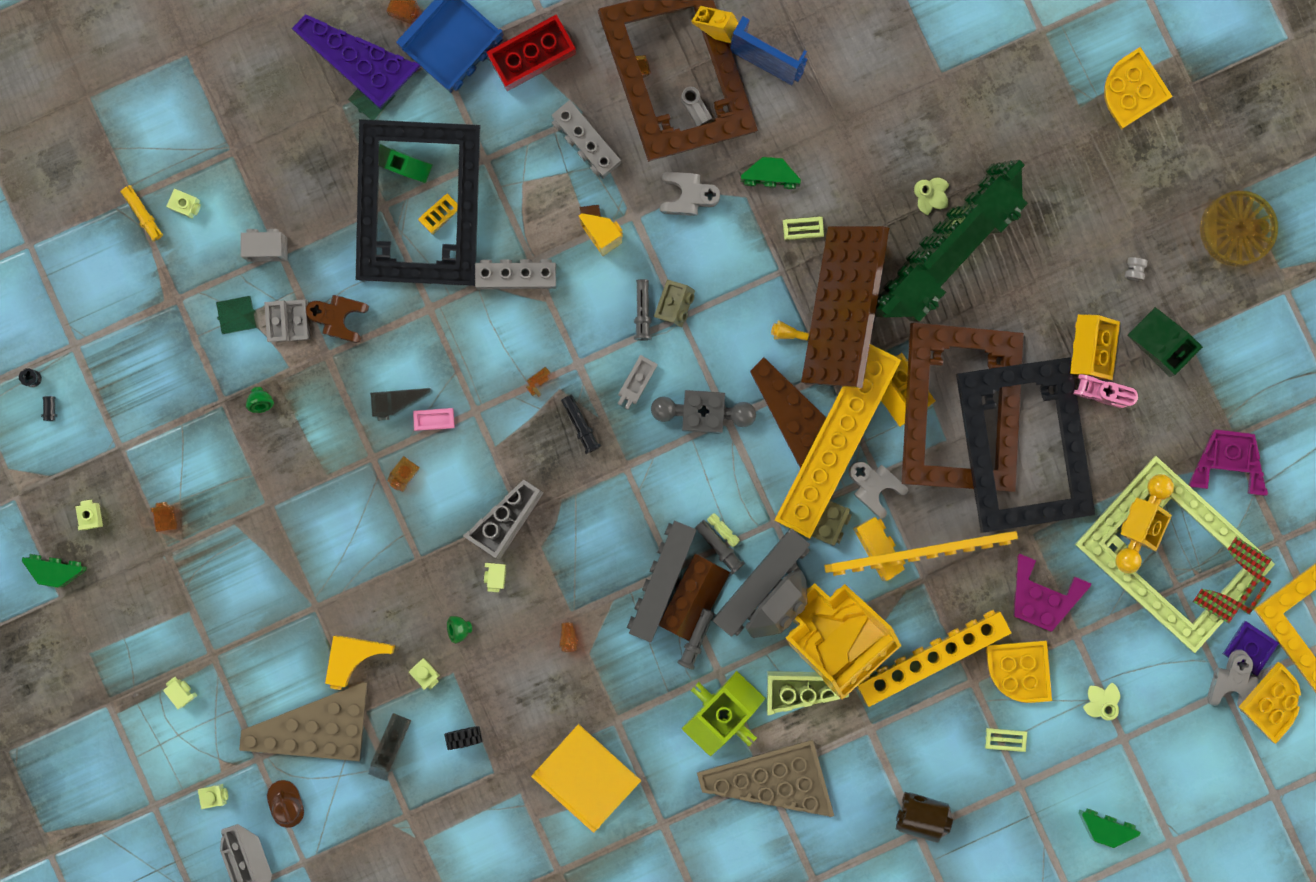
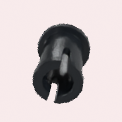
[41,396,57,421]

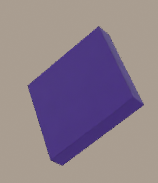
[1222,621,1279,676]

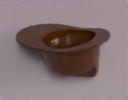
[267,780,304,828]

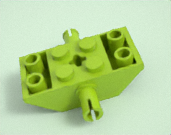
[681,670,766,756]

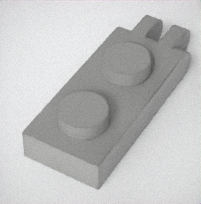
[618,355,658,410]

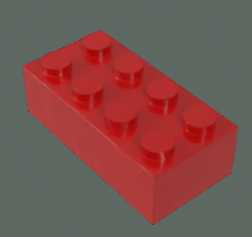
[486,14,576,91]

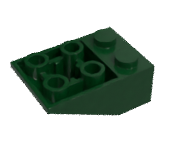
[1127,307,1203,377]

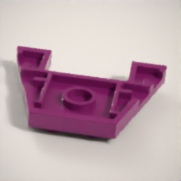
[1188,429,1268,496]
[1013,554,1092,632]

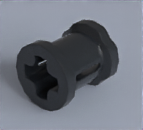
[19,368,42,387]

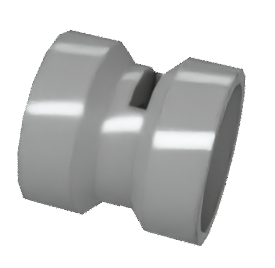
[1125,257,1148,281]

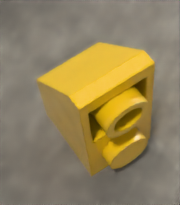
[691,6,738,43]

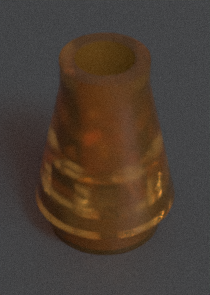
[559,622,579,652]

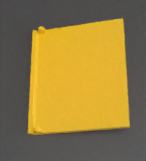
[531,724,641,833]

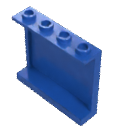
[396,0,504,93]
[730,16,808,86]

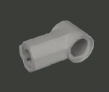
[681,87,712,126]

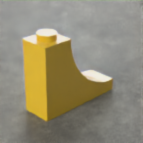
[325,635,395,690]

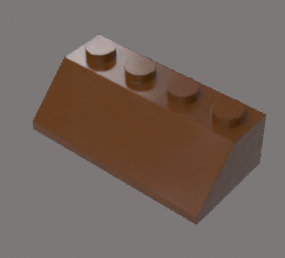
[658,554,730,641]

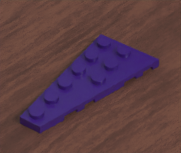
[292,14,421,109]

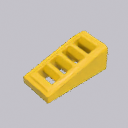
[418,193,457,235]

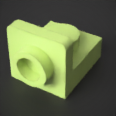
[409,658,440,690]
[198,784,228,809]

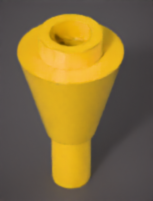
[771,320,809,341]

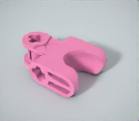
[1074,374,1138,408]

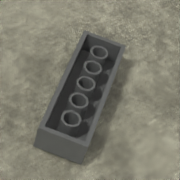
[627,520,697,642]
[712,529,810,637]

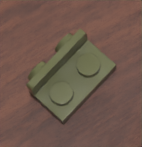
[654,279,695,327]
[811,501,852,546]

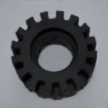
[444,726,483,750]

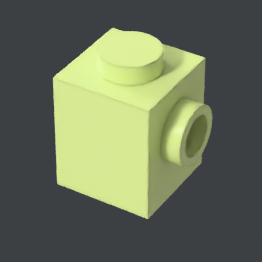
[166,188,201,219]

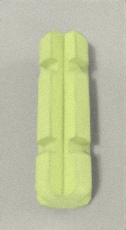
[707,513,740,547]

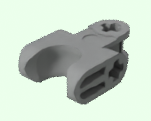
[660,172,720,216]
[849,462,908,519]
[1207,650,1258,712]

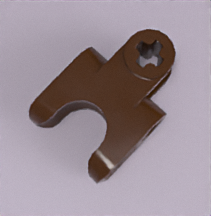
[306,295,370,343]

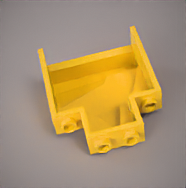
[785,583,901,700]

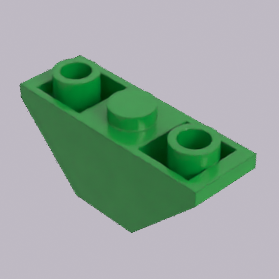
[379,144,433,183]
[740,157,801,189]
[22,554,87,588]
[1078,808,1141,848]

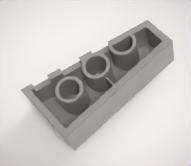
[463,480,544,559]

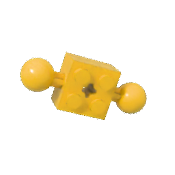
[1115,474,1174,574]

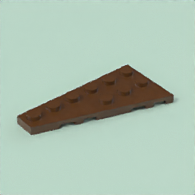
[750,357,826,469]

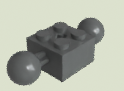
[651,390,756,434]

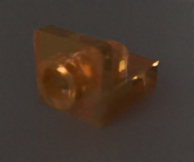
[526,367,551,397]
[387,456,420,492]
[150,502,177,532]

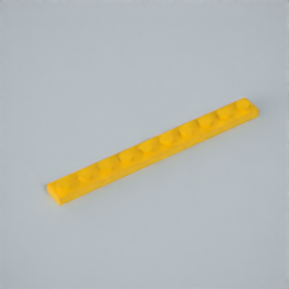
[824,531,1018,576]

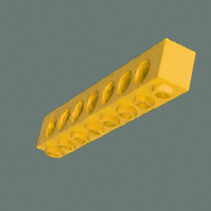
[857,610,1011,707]

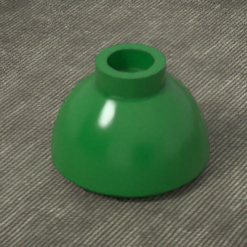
[246,387,274,413]
[447,616,472,644]

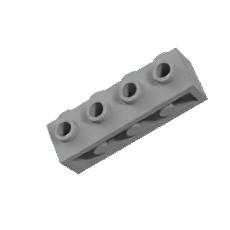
[551,100,621,179]
[475,259,556,289]

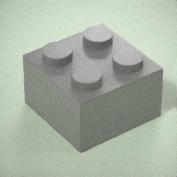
[241,229,288,262]

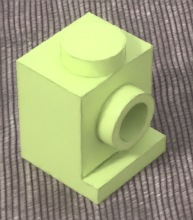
[75,500,103,530]
[484,563,506,592]
[163,677,198,709]

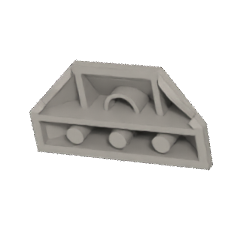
[220,824,272,882]

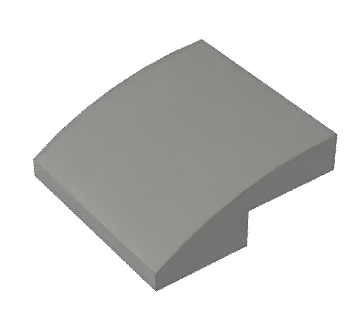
[264,299,310,342]

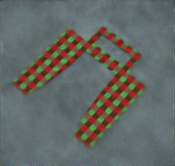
[1193,536,1272,623]

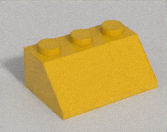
[578,213,623,256]
[1070,314,1120,381]
[881,352,936,427]
[853,517,906,581]

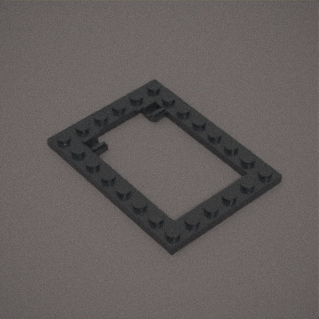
[355,119,481,286]
[956,357,1095,533]

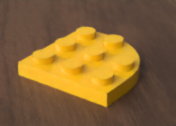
[1104,47,1173,129]
[986,640,1052,703]
[1239,662,1301,744]

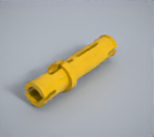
[120,185,163,242]

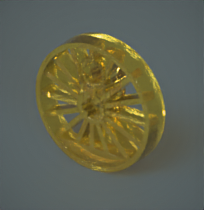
[1200,191,1278,267]

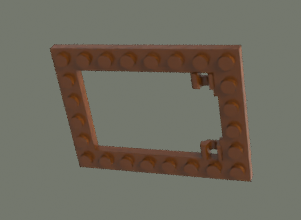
[598,0,758,162]
[901,323,1024,492]

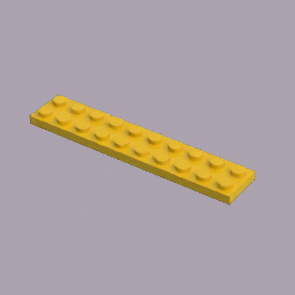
[775,344,902,539]

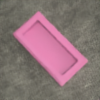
[413,408,455,431]

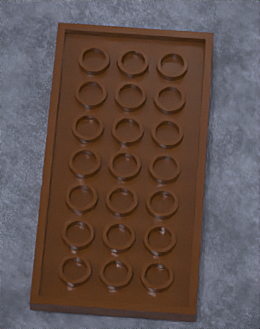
[801,226,890,388]

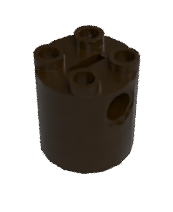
[895,792,953,843]

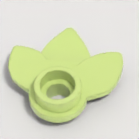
[914,178,949,215]
[1083,683,1120,720]

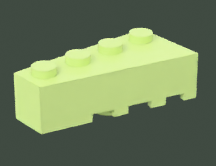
[767,671,849,716]

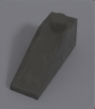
[370,388,433,421]
[368,713,411,781]

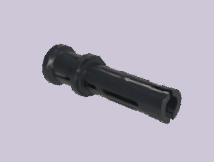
[561,394,602,454]

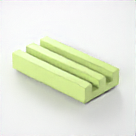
[783,217,824,240]
[985,728,1027,752]

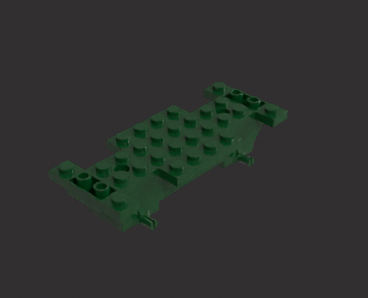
[875,159,1028,322]

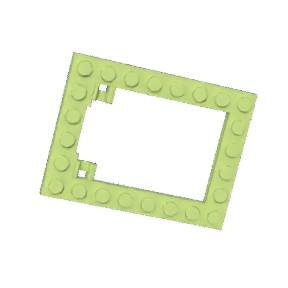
[1074,456,1275,653]

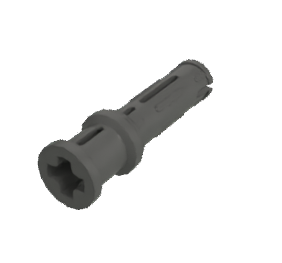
[634,279,652,341]
[695,520,745,575]
[677,608,715,670]

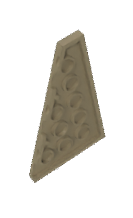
[239,682,368,761]
[697,740,834,817]

